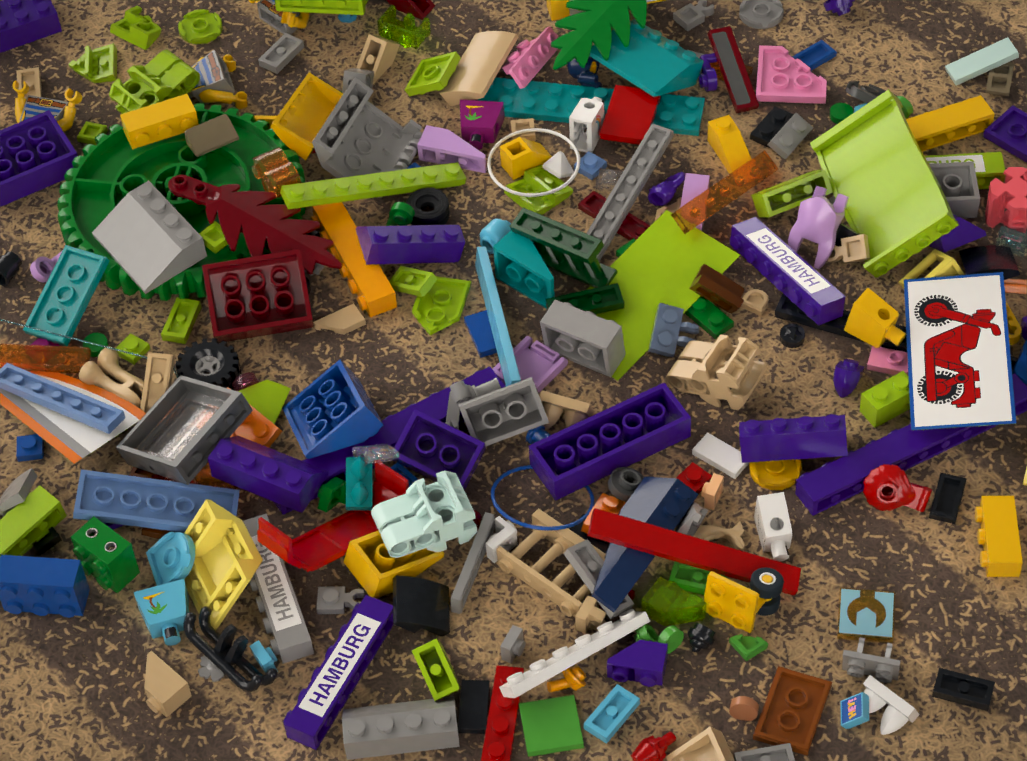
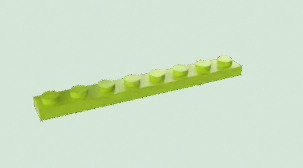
[280,162,467,209]

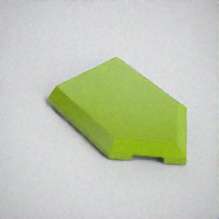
[412,276,471,335]

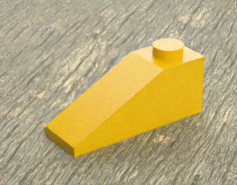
[707,115,759,187]

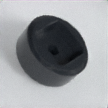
[780,323,805,348]

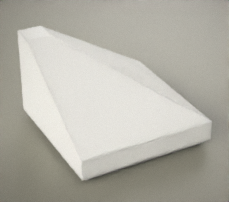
[542,151,574,179]

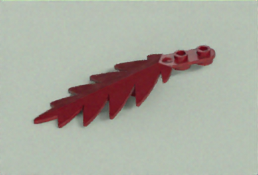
[168,175,342,275]

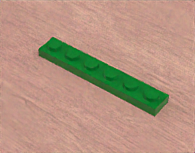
[616,239,734,339]

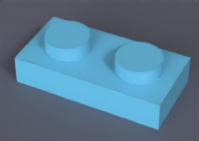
[584,684,640,744]

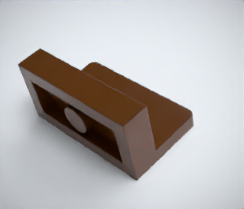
[689,264,745,314]

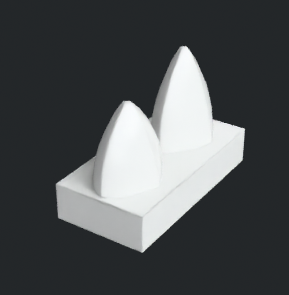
[863,675,920,735]

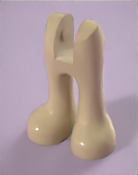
[79,346,144,408]

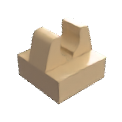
[575,595,606,634]

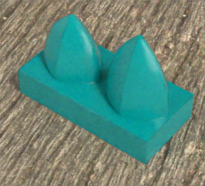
[346,456,372,511]

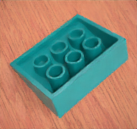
[590,19,704,97]

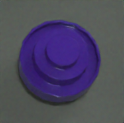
[823,0,855,16]

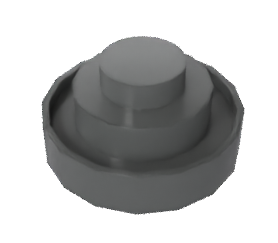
[608,467,644,502]

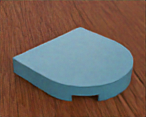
[146,532,195,586]

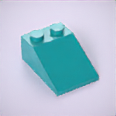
[493,230,555,309]

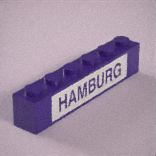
[730,217,846,325]
[283,595,394,750]

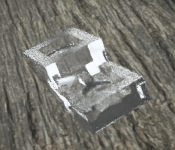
[352,444,400,464]

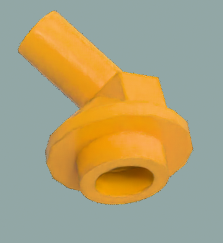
[547,664,587,693]

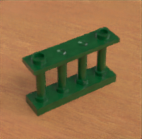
[510,207,618,288]

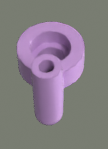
[30,250,63,282]

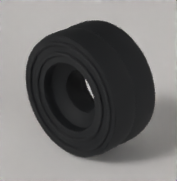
[406,188,450,225]

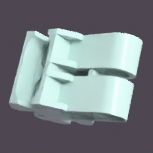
[371,471,478,558]

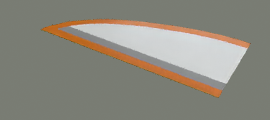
[0,364,146,464]

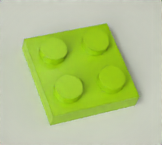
[405,51,461,97]

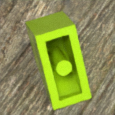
[412,638,460,702]

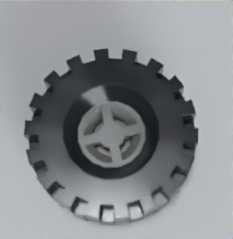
[176,338,242,391]

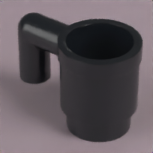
[0,251,22,287]

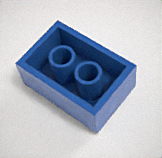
[0,555,90,618]

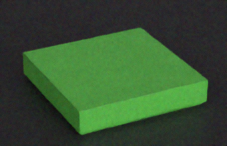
[519,695,584,757]

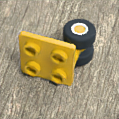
[702,568,784,633]

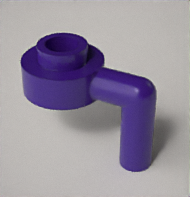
[699,53,718,92]

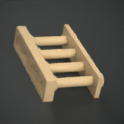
[496,508,605,617]

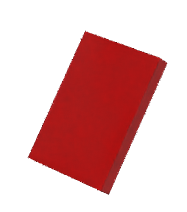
[600,85,661,145]

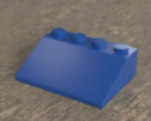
[282,360,384,459]

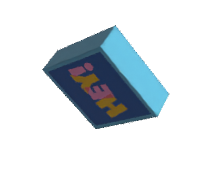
[840,692,869,729]

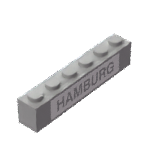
[243,514,314,664]

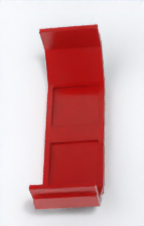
[257,460,409,572]

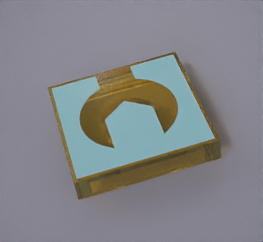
[837,588,895,643]

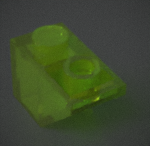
[642,576,706,626]

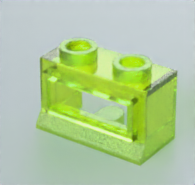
[377,5,431,49]

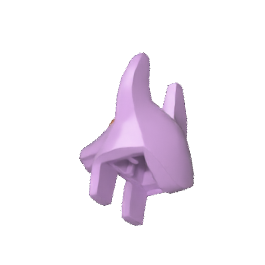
[788,186,849,269]

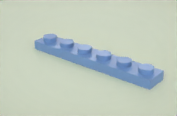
[0,363,125,434]

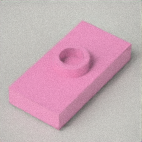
[867,346,908,375]

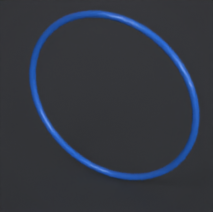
[491,465,595,531]

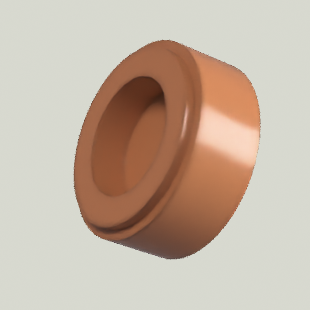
[729,696,759,721]

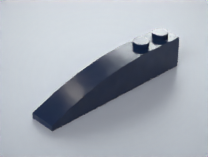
[592,477,699,613]

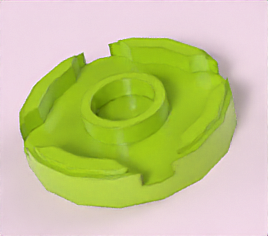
[178,9,223,44]

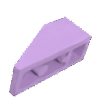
[417,125,487,173]

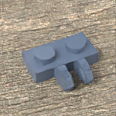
[648,303,700,357]

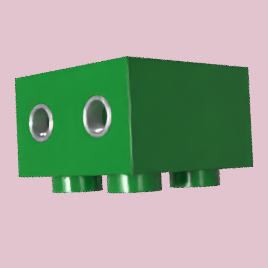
[71,516,140,594]

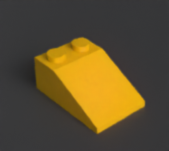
[344,531,445,599]

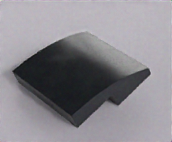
[959,245,1020,280]
[393,576,450,636]

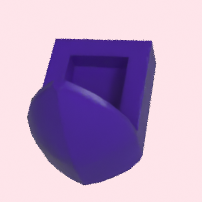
[833,359,865,398]

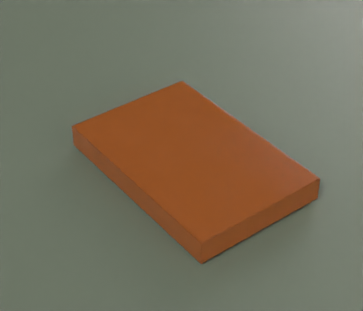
[753,666,832,756]

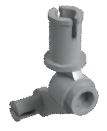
[445,378,501,430]

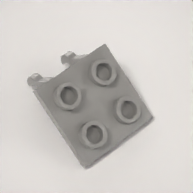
[842,637,901,683]

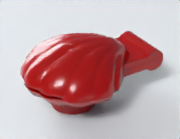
[863,464,932,512]

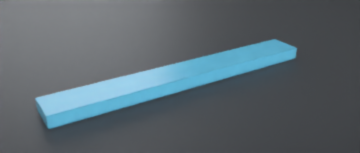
[475,246,521,386]

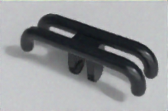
[183,606,278,692]

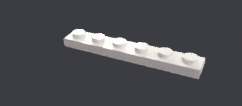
[499,609,650,698]

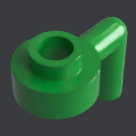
[386,202,415,226]

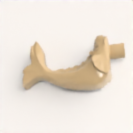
[693,521,745,551]

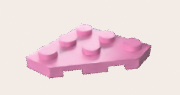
[756,45,827,104]

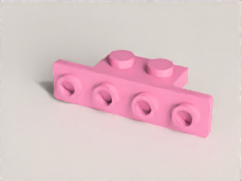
[502,26,559,89]

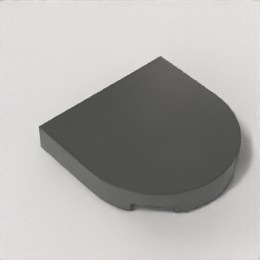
[845,80,897,103]

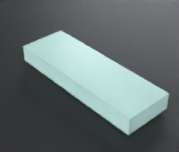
[945,37,1019,85]

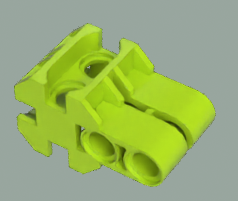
[109,50,200,114]

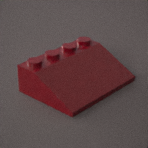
[202,249,314,343]

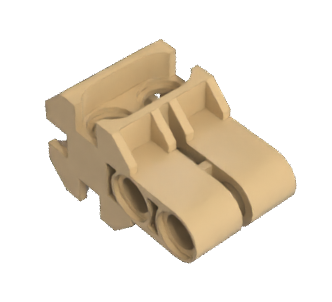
[665,334,767,410]

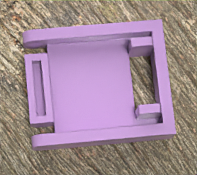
[493,336,568,393]

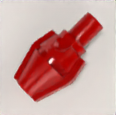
[631,732,676,761]

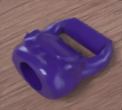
[648,172,686,206]

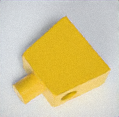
[844,288,906,348]

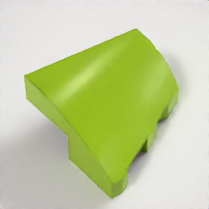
[110,6,161,50]

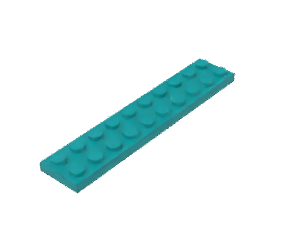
[477,77,705,136]

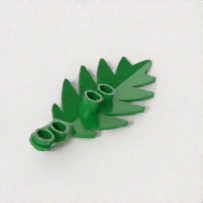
[551,0,647,70]

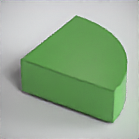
[729,634,768,661]

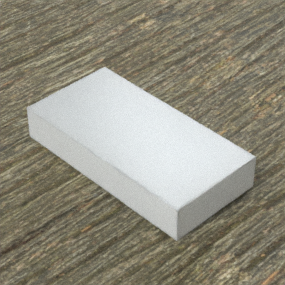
[692,432,749,479]

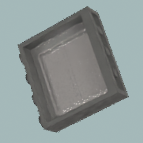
[116,375,253,485]

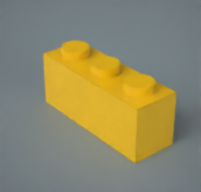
[120,94,199,150]
[975,496,1023,577]

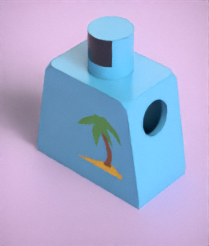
[134,579,189,646]

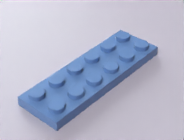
[73,469,240,533]

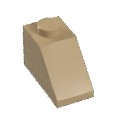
[356,34,400,84]
[144,651,192,717]

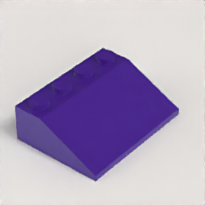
[0,110,78,207]

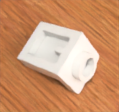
[486,516,518,563]

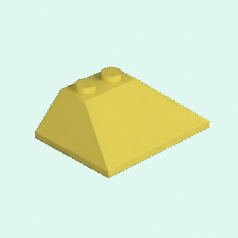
[184,499,263,630]

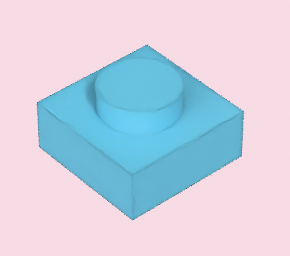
[249,640,278,674]

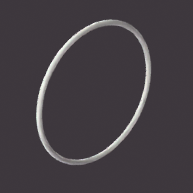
[487,128,580,197]

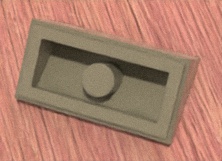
[185,114,239,157]

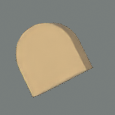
[741,289,769,316]

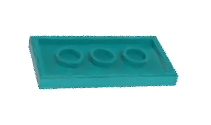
[23,245,109,346]

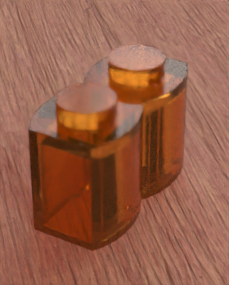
[252,147,301,199]

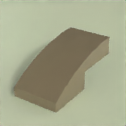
[986,62,1014,96]

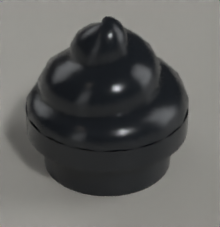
[688,622,716,652]

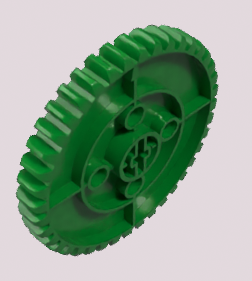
[57,103,306,301]

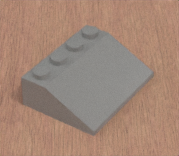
[92,181,207,294]

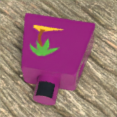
[460,100,505,150]

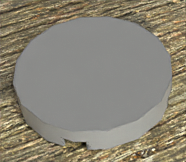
[739,0,784,29]

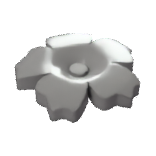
[198,655,224,682]

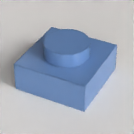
[574,151,607,180]

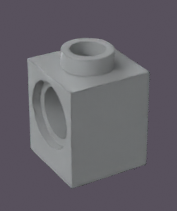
[342,68,374,94]

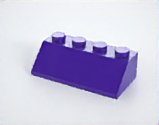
[356,225,465,265]
[739,414,848,463]
[208,436,329,513]

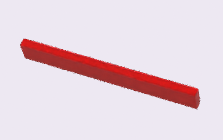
[587,508,801,595]

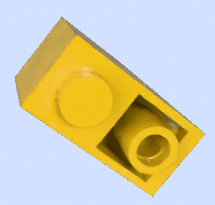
[500,137,552,180]

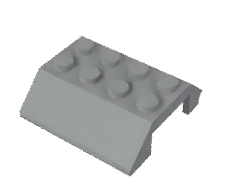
[312,77,423,198]

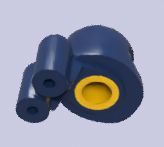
[567,56,602,88]

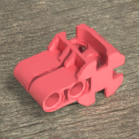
[985,167,1027,240]

